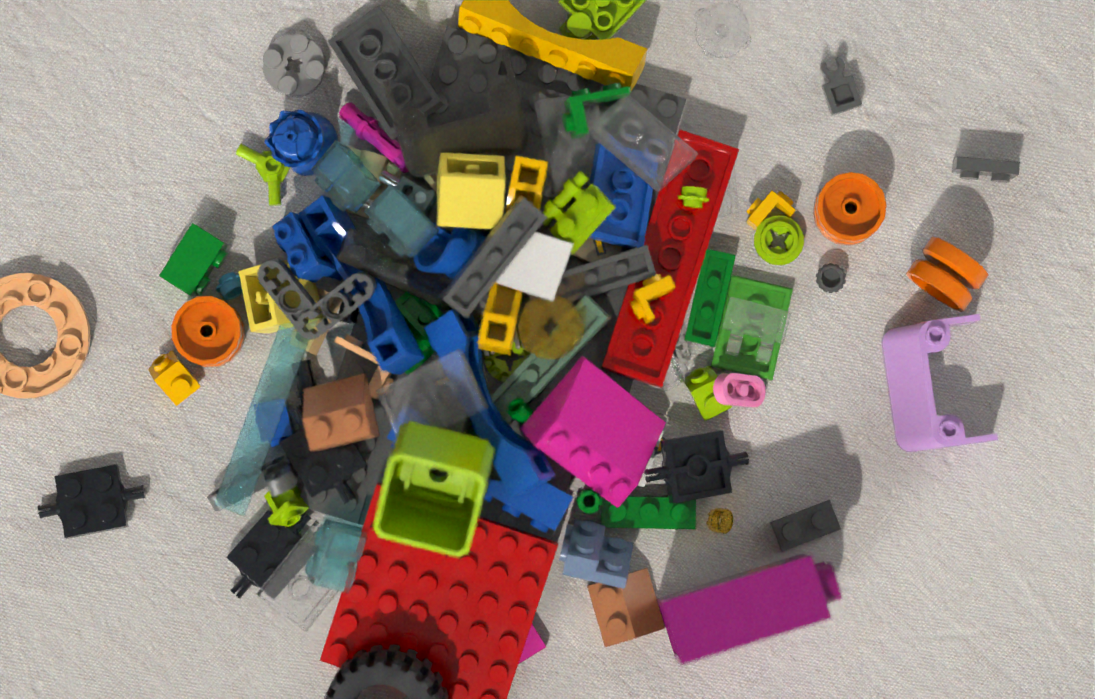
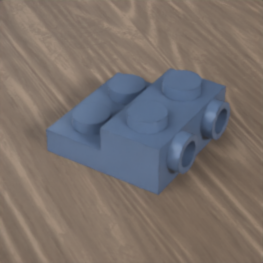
[559,519,634,589]

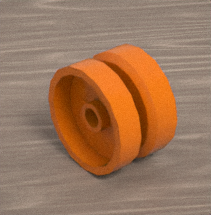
[813,172,887,246]
[906,236,989,312]
[171,296,245,368]

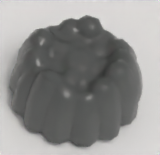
[816,263,846,293]

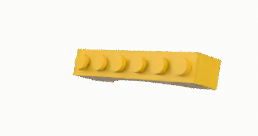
[458,0,648,92]
[478,156,548,355]

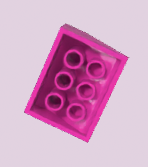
[520,356,666,508]

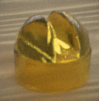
[706,508,733,534]

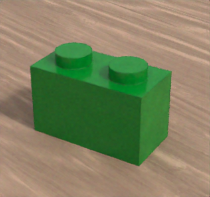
[159,223,228,298]

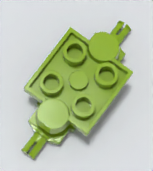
[558,0,647,40]

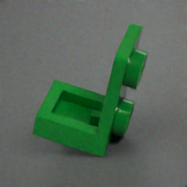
[562,83,631,140]

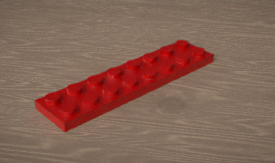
[601,129,739,388]

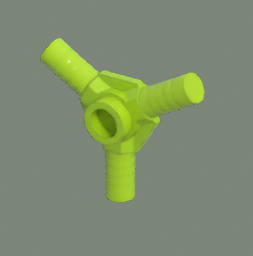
[236,144,291,206]

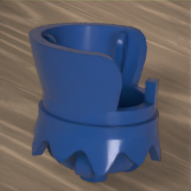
[265,110,338,176]
[414,222,489,279]

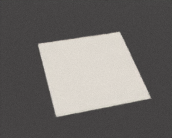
[496,232,573,301]

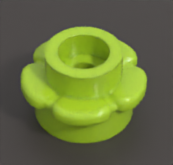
[678,186,709,208]

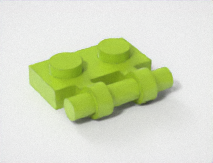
[542,171,616,254]

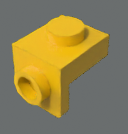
[746,190,796,230]
[631,274,675,324]
[148,350,201,406]

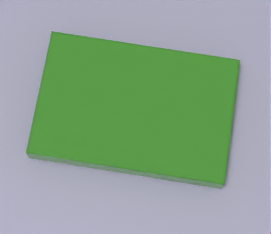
[711,275,793,381]

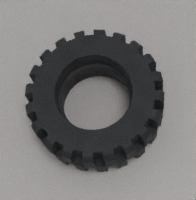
[325,644,449,699]

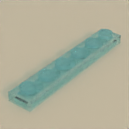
[214,326,310,516]

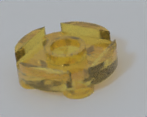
[519,295,584,360]

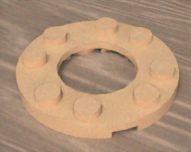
[0,273,90,399]

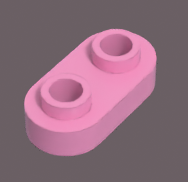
[713,373,766,407]

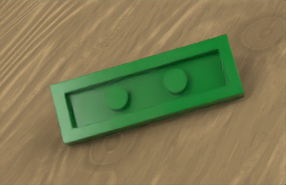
[684,249,736,348]
[601,496,696,529]

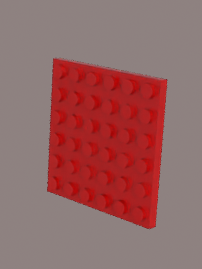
[319,482,559,699]

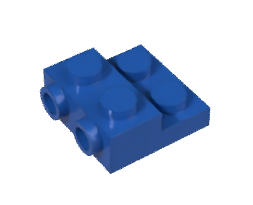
[273,212,343,283]

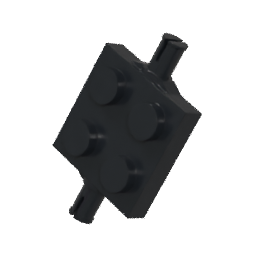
[279,405,367,504]
[644,430,749,503]
[38,464,146,539]
[226,509,316,599]

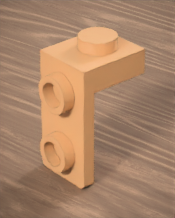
[334,334,394,400]

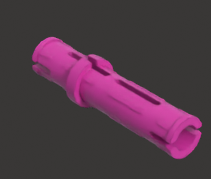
[339,102,417,173]

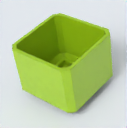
[373,421,495,557]

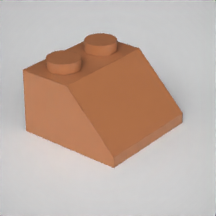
[303,374,380,451]
[587,568,665,647]

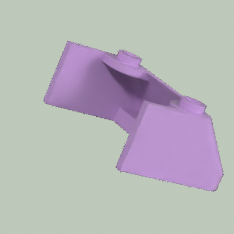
[881,314,998,452]

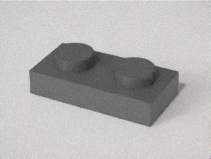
[952,156,1020,183]
[770,500,841,552]

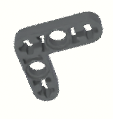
[257,258,377,339]
[207,455,298,511]

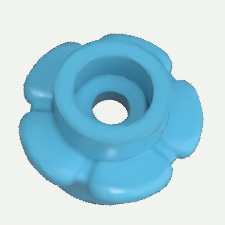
[216,272,243,300]

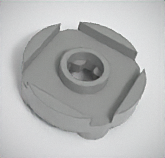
[263,34,326,97]

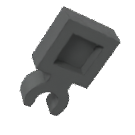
[820,56,862,116]

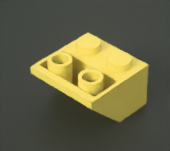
[437,152,505,229]
[238,260,323,334]

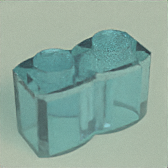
[311,140,380,213]
[364,184,439,257]
[305,519,367,593]

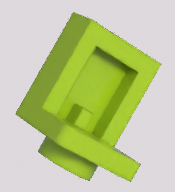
[683,365,732,421]
[264,485,310,527]

